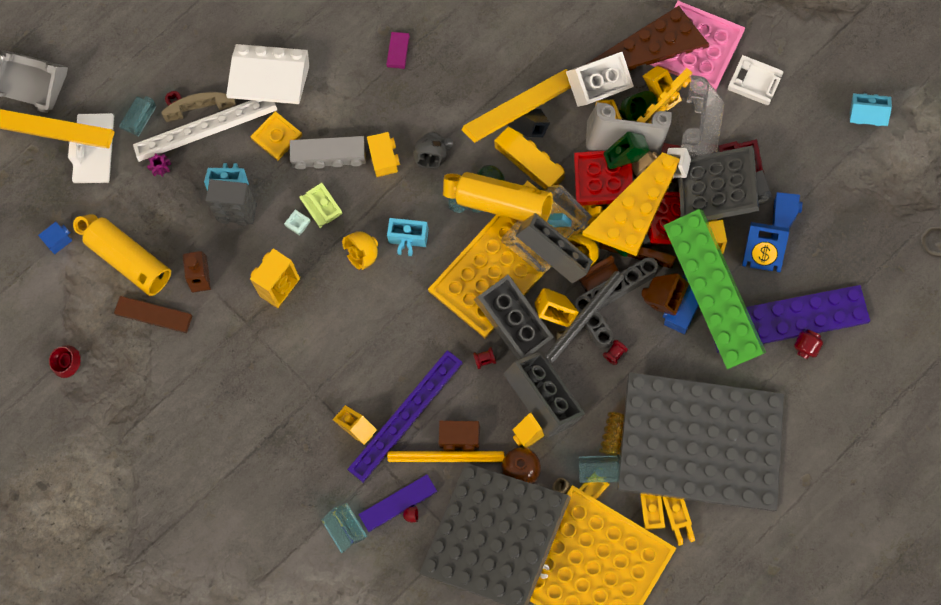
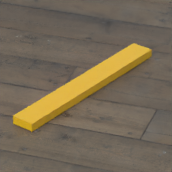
[462,69,571,143]
[0,109,115,149]

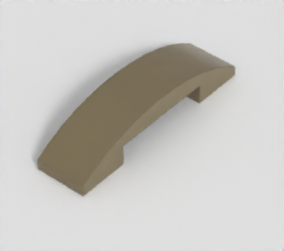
[162,92,237,122]

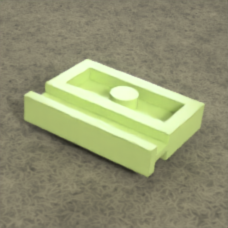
[299,183,343,228]

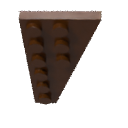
[586,6,709,70]

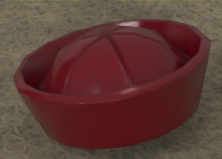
[49,345,81,378]

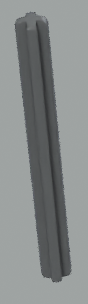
[545,271,624,363]

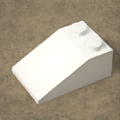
[566,52,634,107]

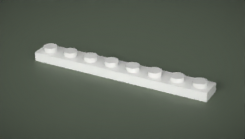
[133,100,277,162]

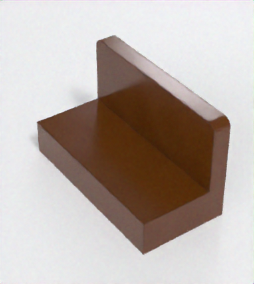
[579,255,620,292]

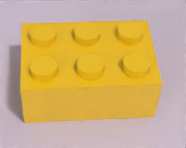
[250,248,300,309]

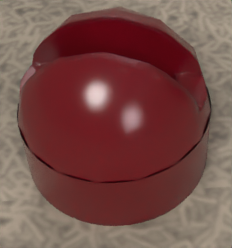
[403,506,419,523]

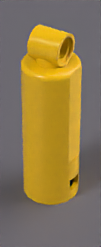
[443,172,553,222]
[73,214,171,296]

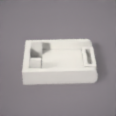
[728,55,783,105]

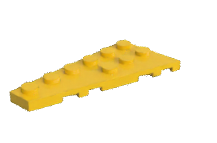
[582,152,680,256]

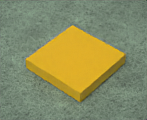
[250,111,303,161]

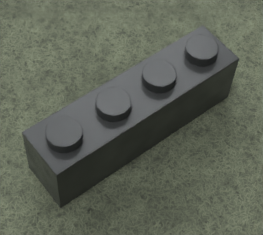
[516,213,593,284]

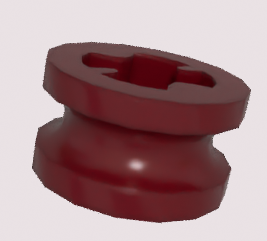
[165,91,182,106]

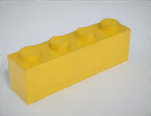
[494,126,565,192]

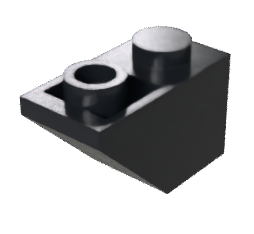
[507,109,550,138]

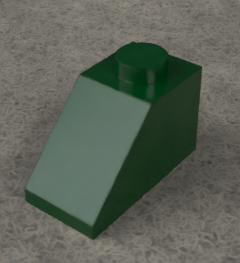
[603,132,650,169]

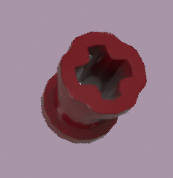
[603,340,628,365]
[473,347,496,369]

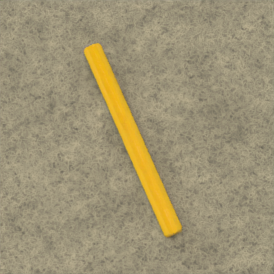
[387,451,505,462]

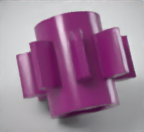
[147,153,171,177]

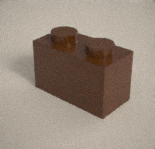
[439,421,480,451]

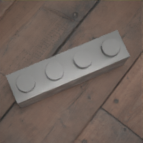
[290,136,366,169]

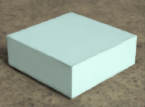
[284,209,311,236]

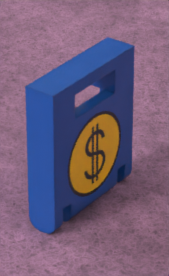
[742,222,789,273]

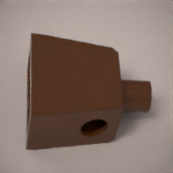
[183,251,211,293]
[642,274,689,316]

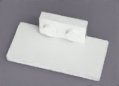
[68,113,114,183]

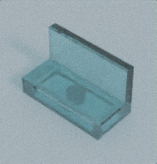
[119,96,157,137]
[579,456,619,483]
[322,503,367,553]

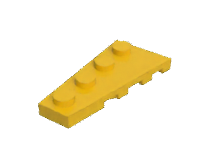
[637,68,692,124]

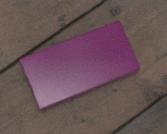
[386,32,410,69]

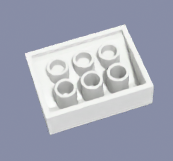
[226,44,309,104]

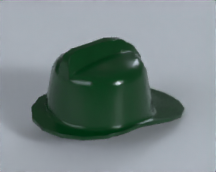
[618,91,658,122]

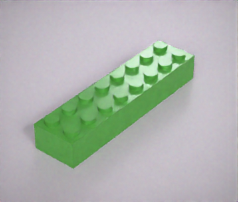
[663,209,766,369]

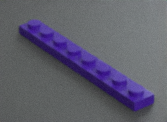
[347,350,463,483]

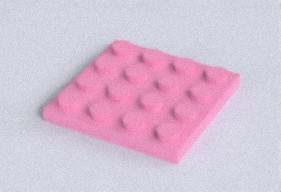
[650,1,745,92]

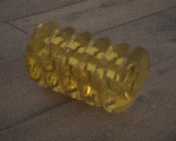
[599,412,624,456]

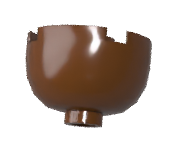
[501,447,541,484]

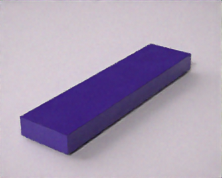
[359,474,437,532]

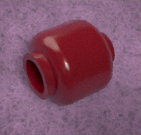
[794,329,823,360]

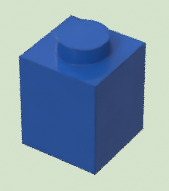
[38,222,72,255]

